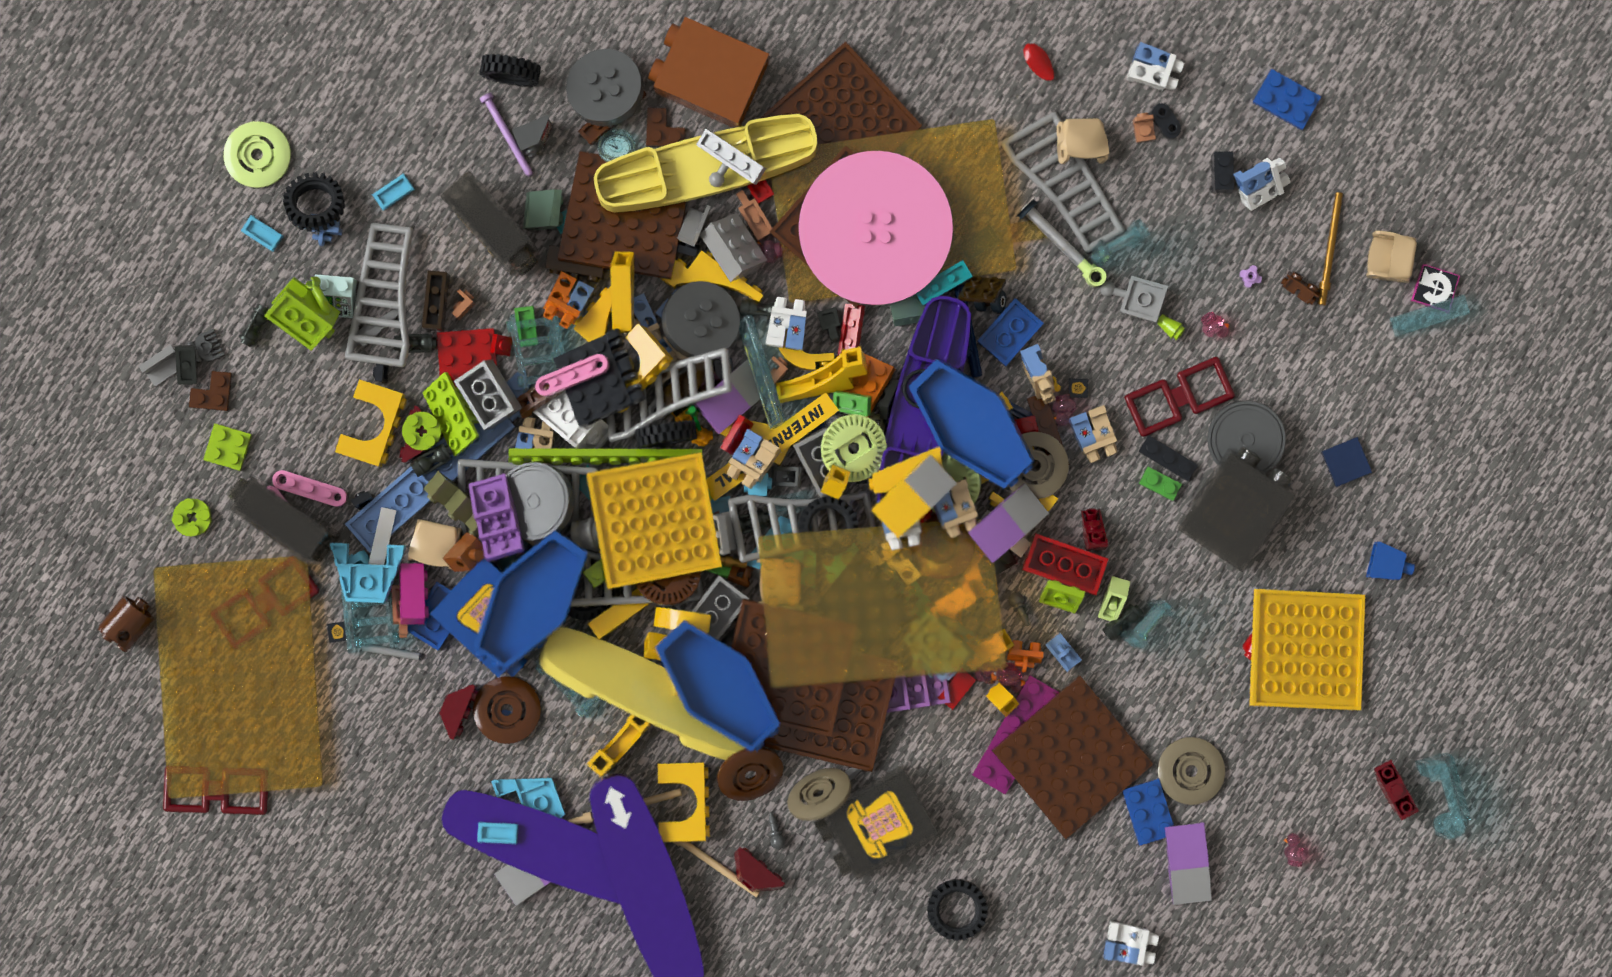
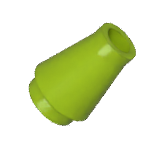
[1157,314,1186,341]

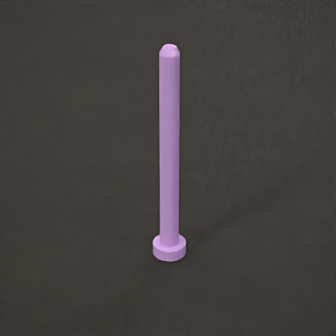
[480,93,533,177]

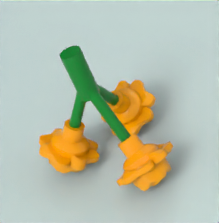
[672,406,713,447]

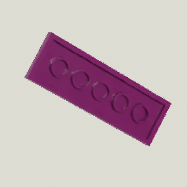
[972,675,1059,795]

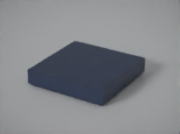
[1321,437,1372,487]

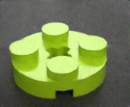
[402,412,442,451]
[172,498,212,536]

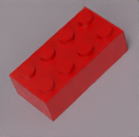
[1021,533,1109,595]

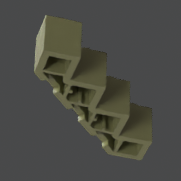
[423,471,508,559]

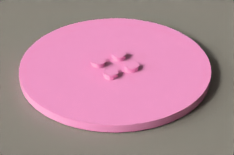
[799,151,953,305]

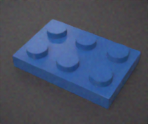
[1252,69,1321,130]
[977,298,1044,367]
[408,582,451,651]
[1122,779,1174,846]

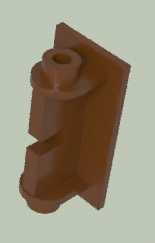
[1281,271,1320,305]

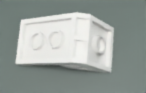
[533,391,609,449]

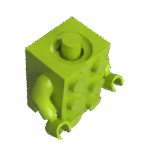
[265,276,340,351]

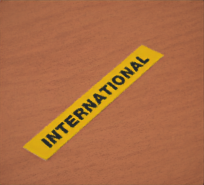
[706,392,839,501]

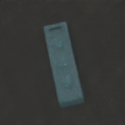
[1389,294,1470,337]

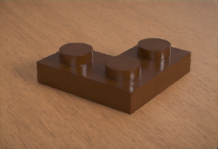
[646,108,685,147]
[189,371,232,411]

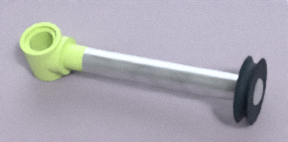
[1016,198,1106,287]

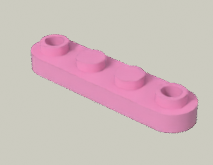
[535,354,609,397]
[272,470,348,507]

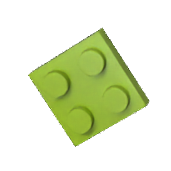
[203,423,252,471]
[1039,580,1085,614]

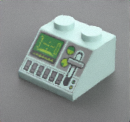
[315,274,357,318]

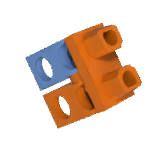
[543,271,594,329]

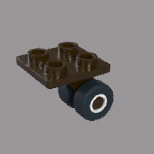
[958,276,1006,313]

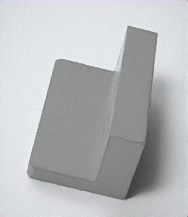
[677,205,711,247]
[138,345,177,386]
[713,511,737,555]

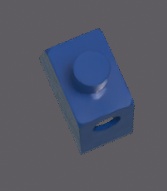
[1366,541,1415,580]

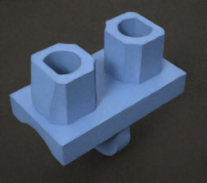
[304,214,342,246]
[1045,633,1082,672]

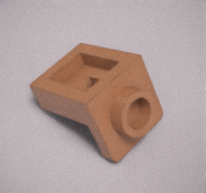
[1133,113,1156,143]
[452,289,475,320]
[767,356,788,387]

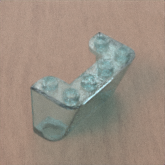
[1415,753,1471,839]

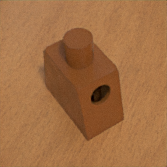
[442,532,484,572]

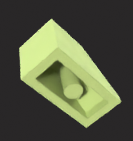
[1098,576,1130,621]

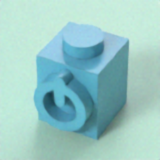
[744,473,772,497]

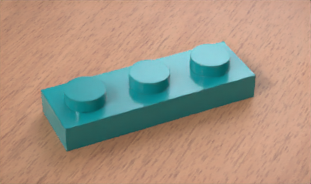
[916,260,973,306]

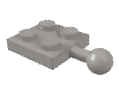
[1100,276,1169,324]

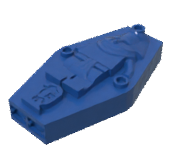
[909,359,1035,488]
[473,531,588,671]
[655,620,780,751]

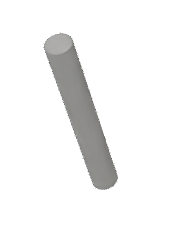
[362,643,421,660]

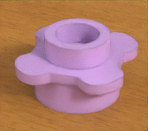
[1239,265,1262,288]

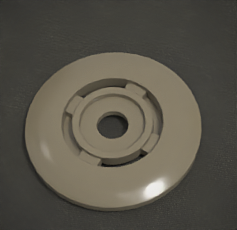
[1008,432,1069,499]
[1157,737,1225,805]
[787,768,851,821]

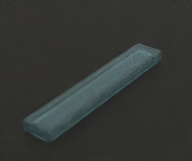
[739,315,786,429]

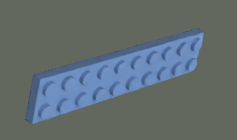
[345,419,515,553]

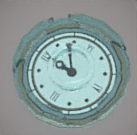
[598,129,636,162]

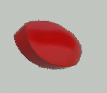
[1023,43,1054,81]

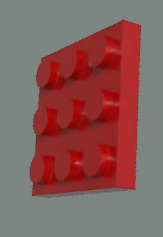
[437,328,497,388]

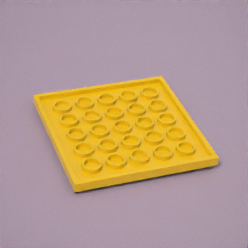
[586,452,722,589]
[1250,589,1365,710]

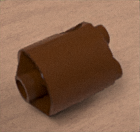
[98,596,154,653]

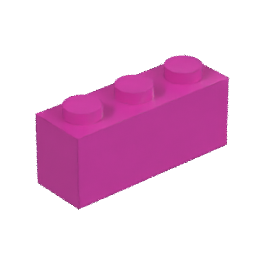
[399,563,429,625]

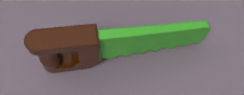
[706,564,753,587]

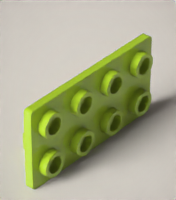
[423,372,479,456]

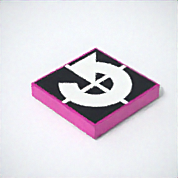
[1411,264,1460,312]

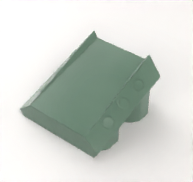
[523,189,564,230]
[889,294,927,326]

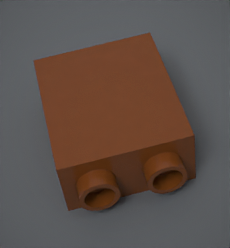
[648,17,770,128]

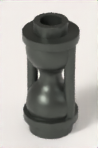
[740,298,775,318]
[238,304,269,347]
[394,334,438,353]
[410,443,453,477]
[738,509,770,535]
[1102,604,1143,641]

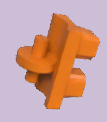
[1007,640,1044,673]

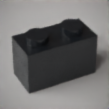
[1211,151,1234,193]

